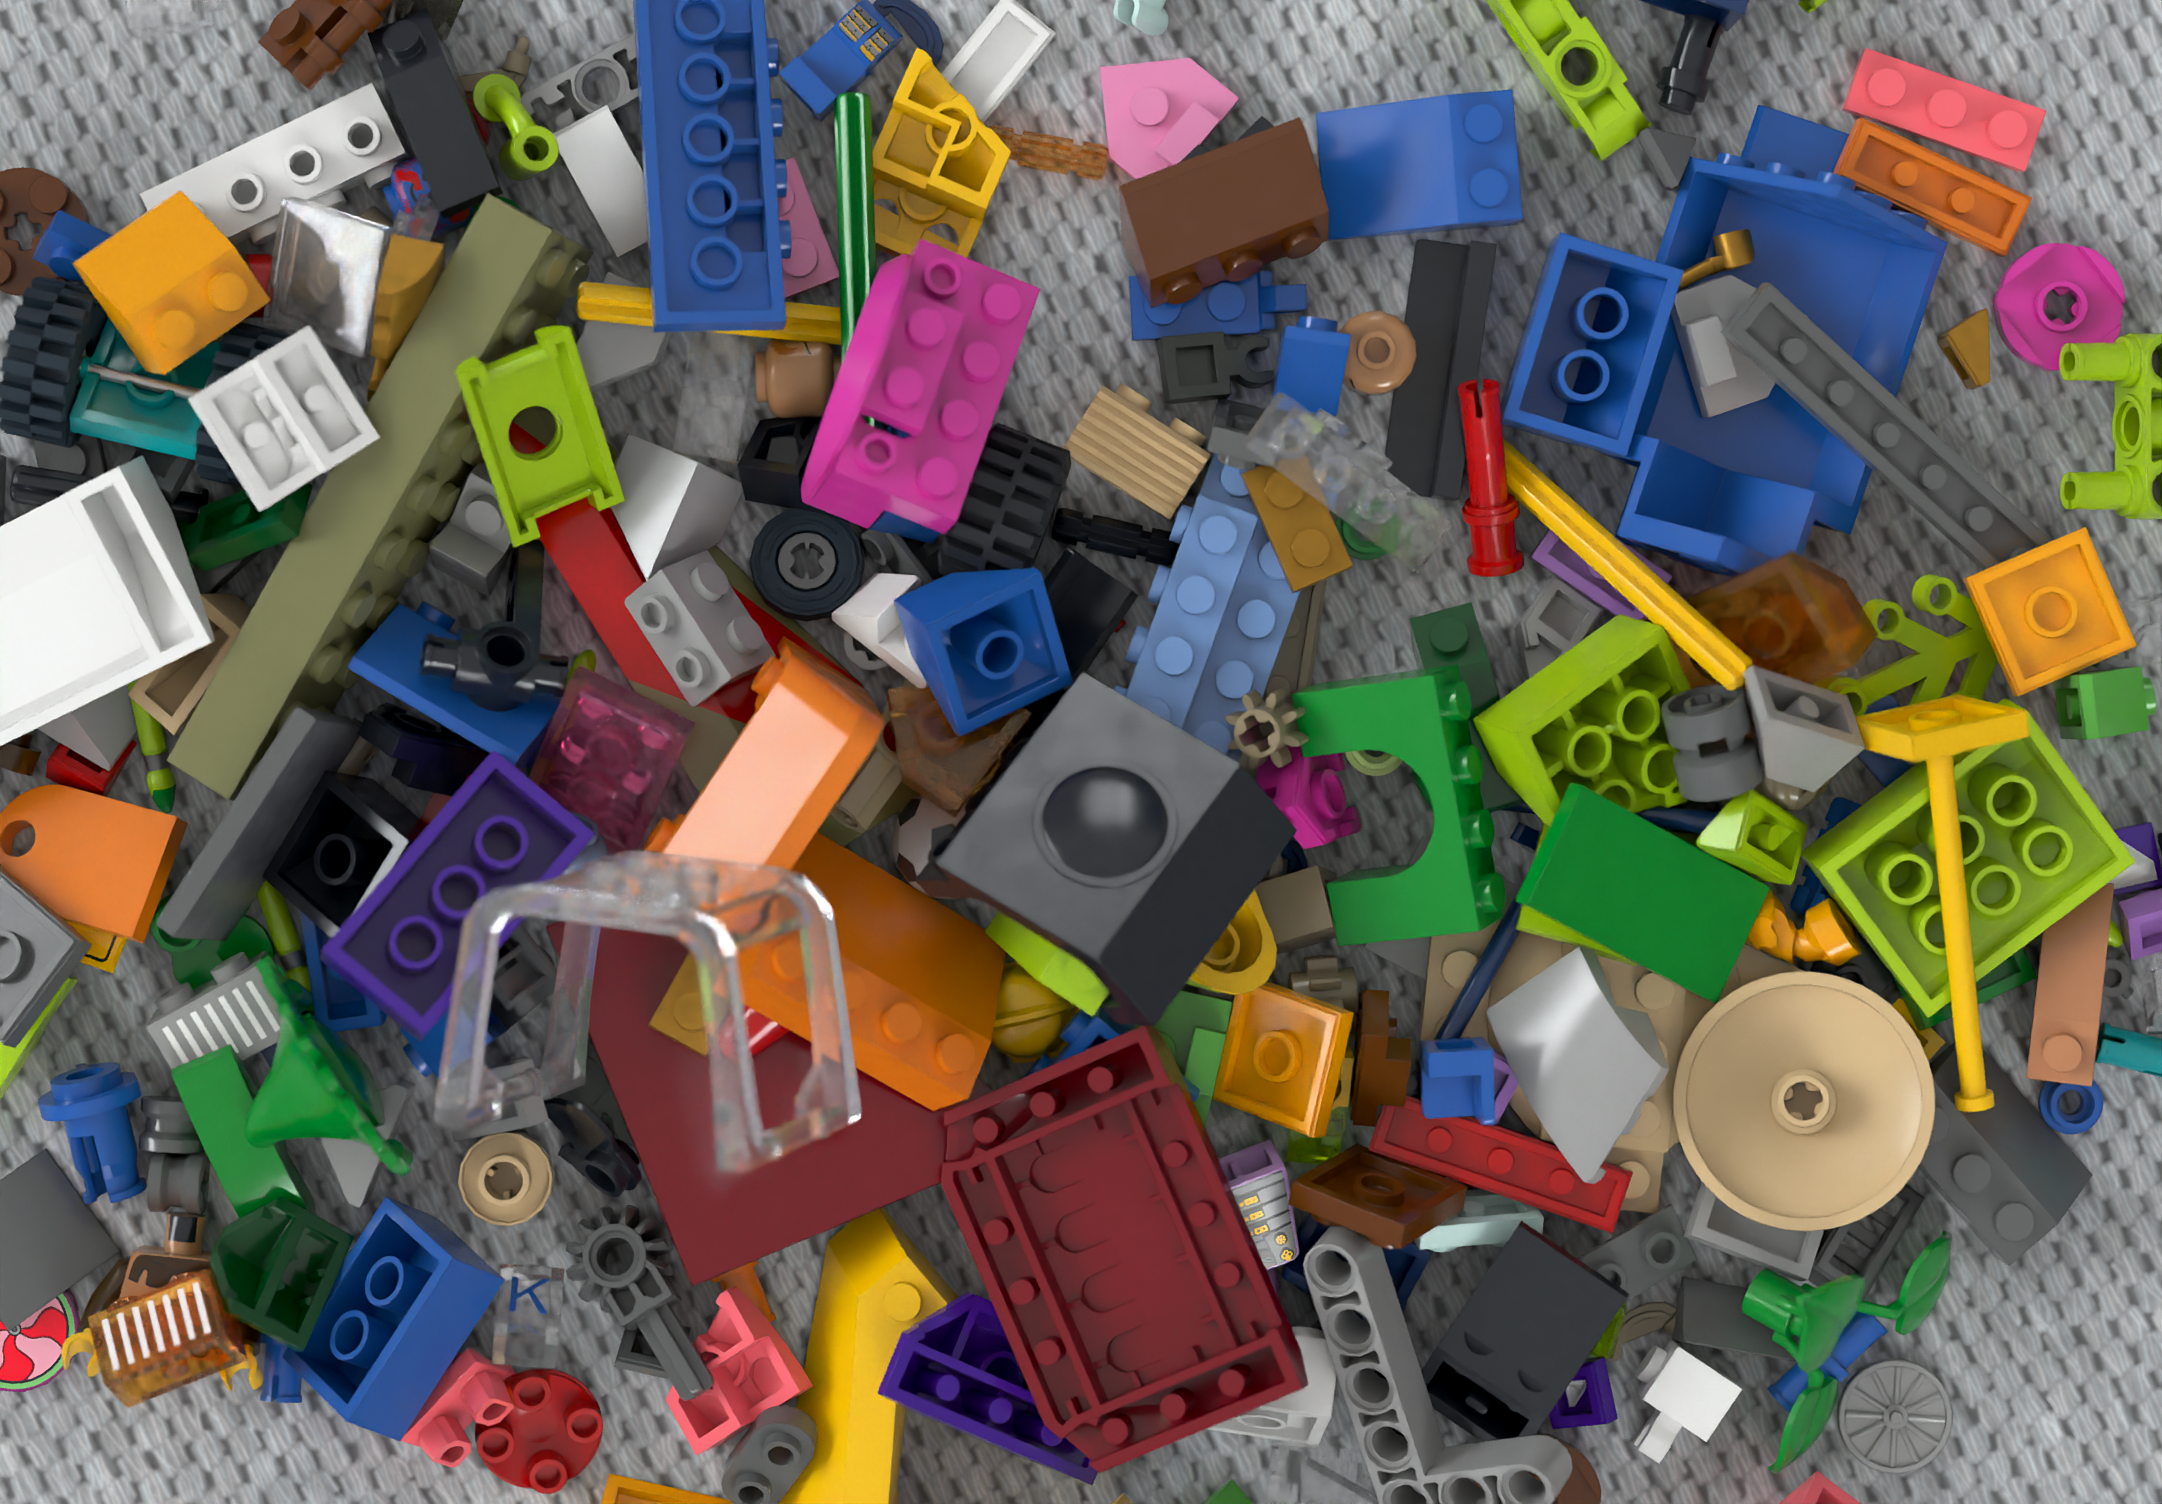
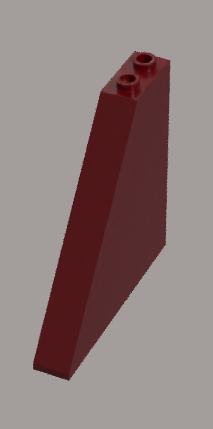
[546,874,994,1287]

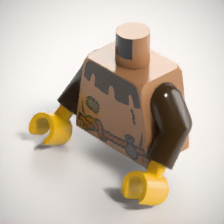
[61,1212,264,1391]

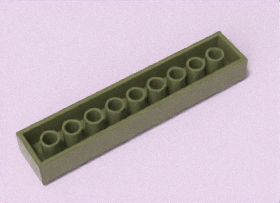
[166,193,594,801]

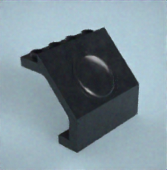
[915,672,1297,1026]

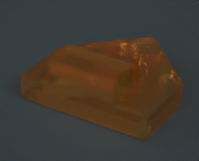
[887,686,1031,818]

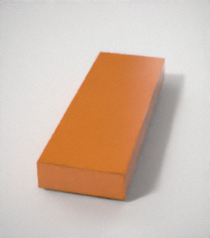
[1832,118,2032,257]

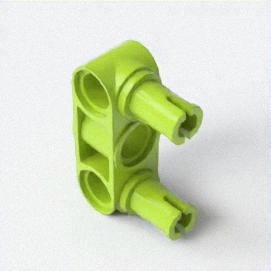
[2059,333,2162,520]

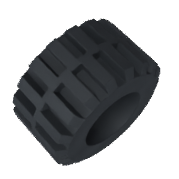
[938,423,1071,575]

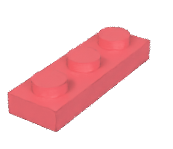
[1842,48,2047,173]

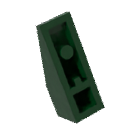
[1409,602,1526,813]

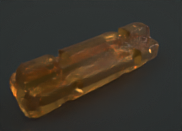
[988,125,1109,180]

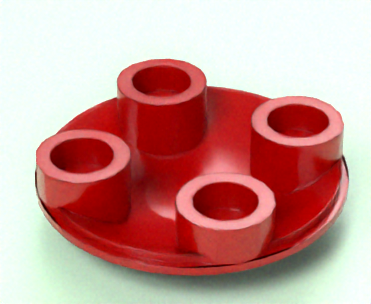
[475,1368,603,1494]

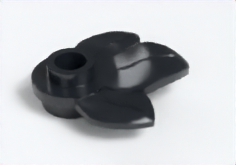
[544,1098,642,1197]

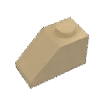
[128,593,252,735]

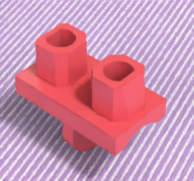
[401,1348,516,1468]

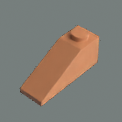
[2026,883,2114,1087]

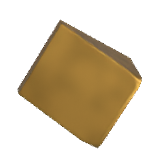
[1937,308,1990,390]

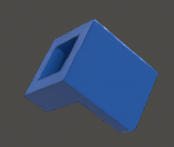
[1419,1037,1495,1125]

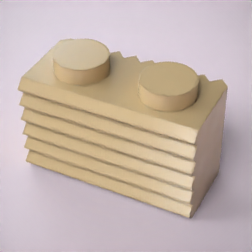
[1063,383,1211,521]

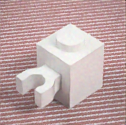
[1633,1339,1742,1464]

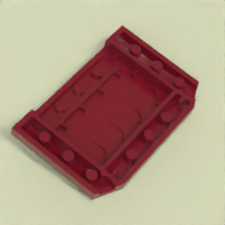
[941,1025,1309,1473]

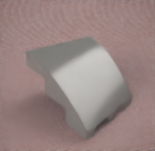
[1486,946,1669,1184]

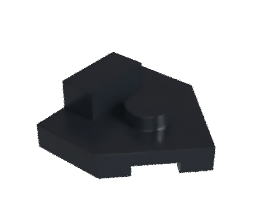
[358,702,490,797]

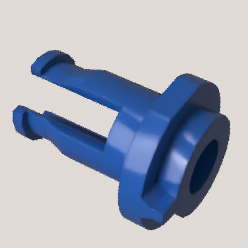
[38,1062,147,1205]

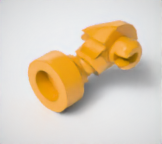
[1745,890,1862,966]

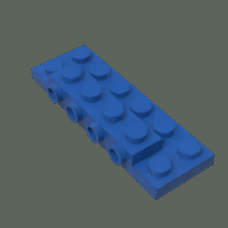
[633,0,791,332]

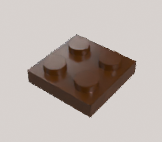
[1288,1143,1467,1249]

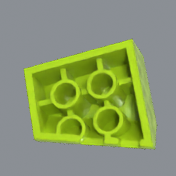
[1473,614,1691,827]

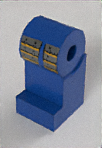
[779,0,903,122]

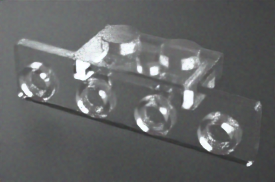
[1244,392,1452,573]

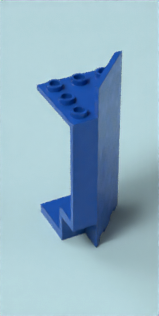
[1595,105,1948,593]

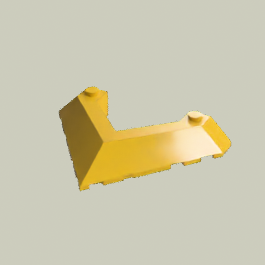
[778,1208,1133,1504]

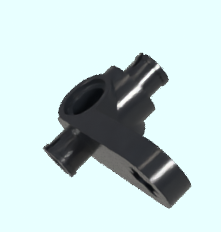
[419,539,569,712]

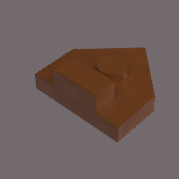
[1350,989,1411,1127]

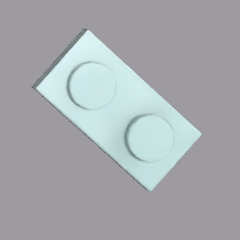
[1414,1189,1544,1252]

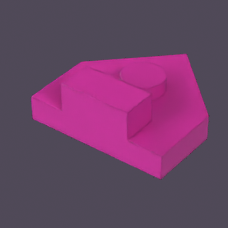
[1256,745,1361,849]

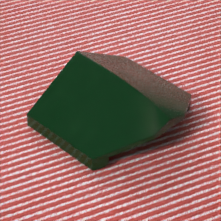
[209,1196,354,1352]

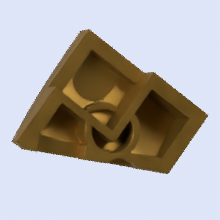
[367,234,445,402]

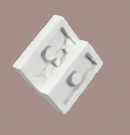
[188,325,380,511]

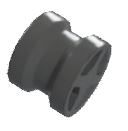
[138,1096,203,1153]
[147,1151,210,1215]

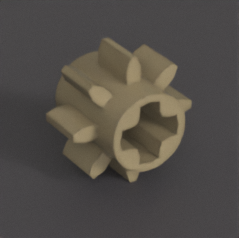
[1225,688,1309,769]
[1288,954,1358,1015]

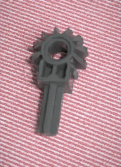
[566,1205,714,1401]

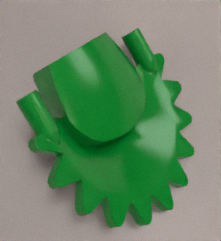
[244,955,413,1177]

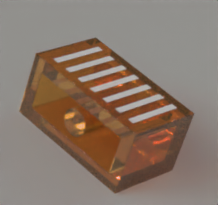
[88,1269,248,1408]

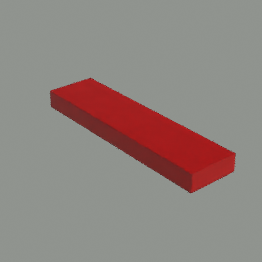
[1368,1094,1633,1233]

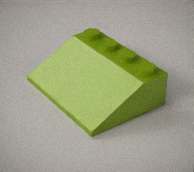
[1801,698,2136,1018]

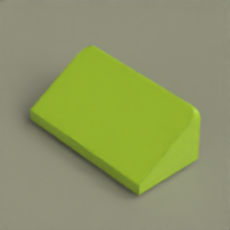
[1696,789,1808,885]

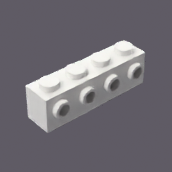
[140,83,413,245]

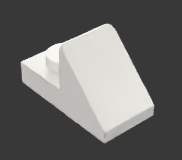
[832,573,931,694]

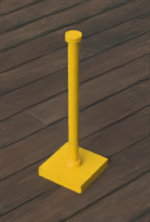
[1855,694,2029,1112]

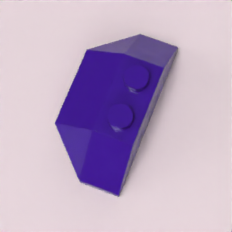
[877,1292,1098,1485]

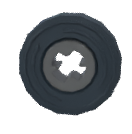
[749,508,865,622]

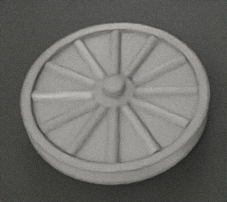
[1837,1359,1953,1474]

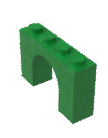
[1292,665,1506,946]

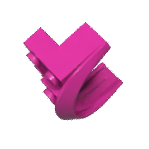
[801,239,1041,534]

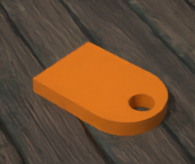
[0,784,188,944]

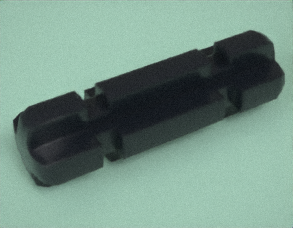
[1052,508,1177,566]

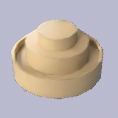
[458,1131,555,1226]

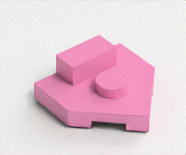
[1100,58,1239,180]

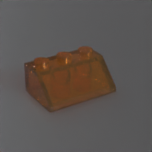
[1639,551,1878,693]

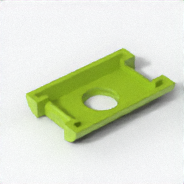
[455,326,625,548]

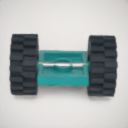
[0,276,293,488]

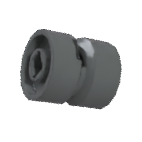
[1661,684,1763,801]

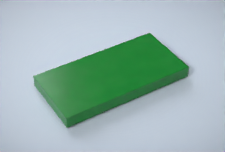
[1515,782,1770,1004]

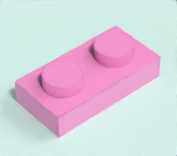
[778,157,839,300]

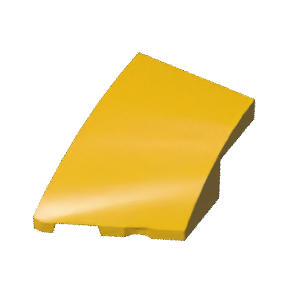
[872,48,1011,258]

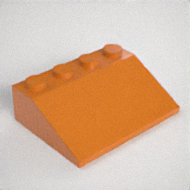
[717,831,1006,1111]

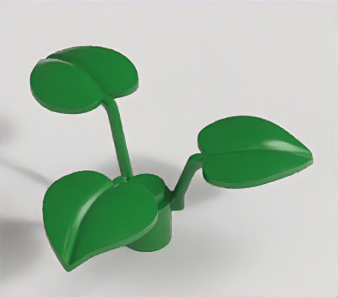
[1742,1230,1952,1474]

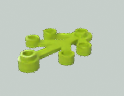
[1813,574,1998,717]

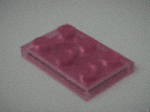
[529,665,696,868]

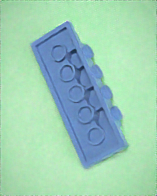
[1114,453,1341,763]

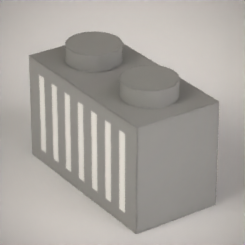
[146,950,305,1069]

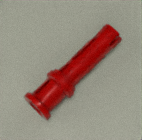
[1458,379,1525,577]

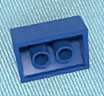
[1500,232,1684,457]
[347,601,573,769]

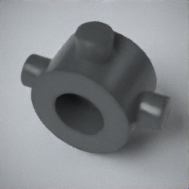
[2102,953,2134,999]

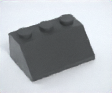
[1917,1042,2092,1266]

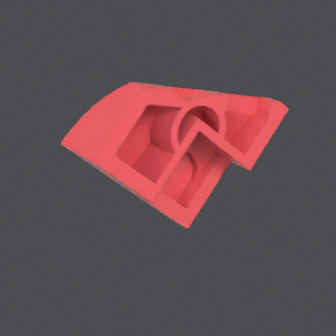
[665,1286,813,1455]

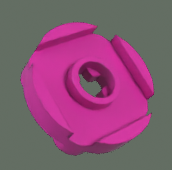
[1993,243,2125,371]

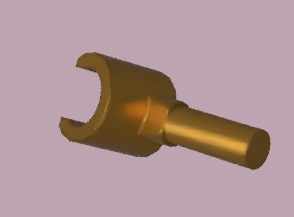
[1678,229,1755,291]

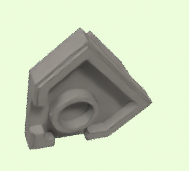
[1671,275,1808,417]

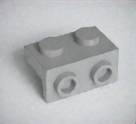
[625,550,777,707]

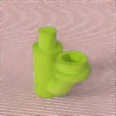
[472,74,559,181]

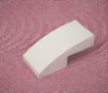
[553,105,648,257]

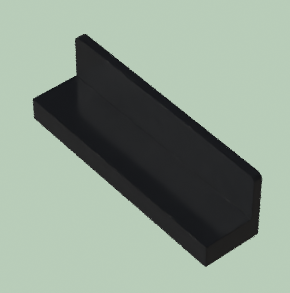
[1380,239,1497,501]
[923,546,1139,780]

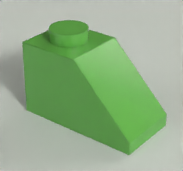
[2054,666,2156,740]

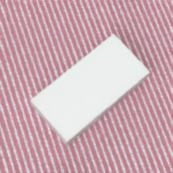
[941,0,1056,124]

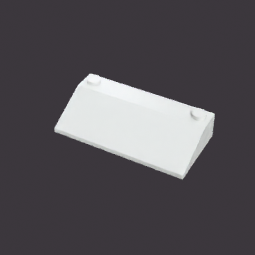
[0,455,215,746]

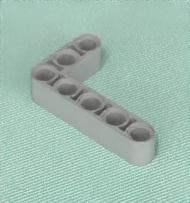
[1303,1226,1573,1504]

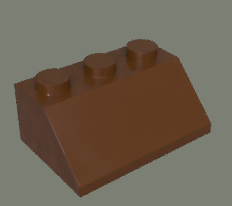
[1119,117,1329,308]

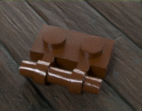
[258,0,393,91]

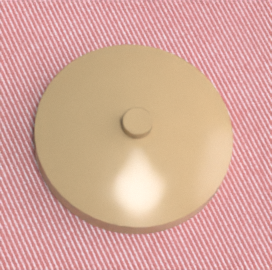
[1673,972,1935,1231]

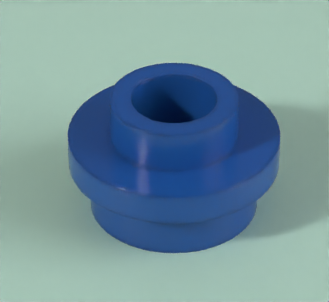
[2038,1079,2103,1134]

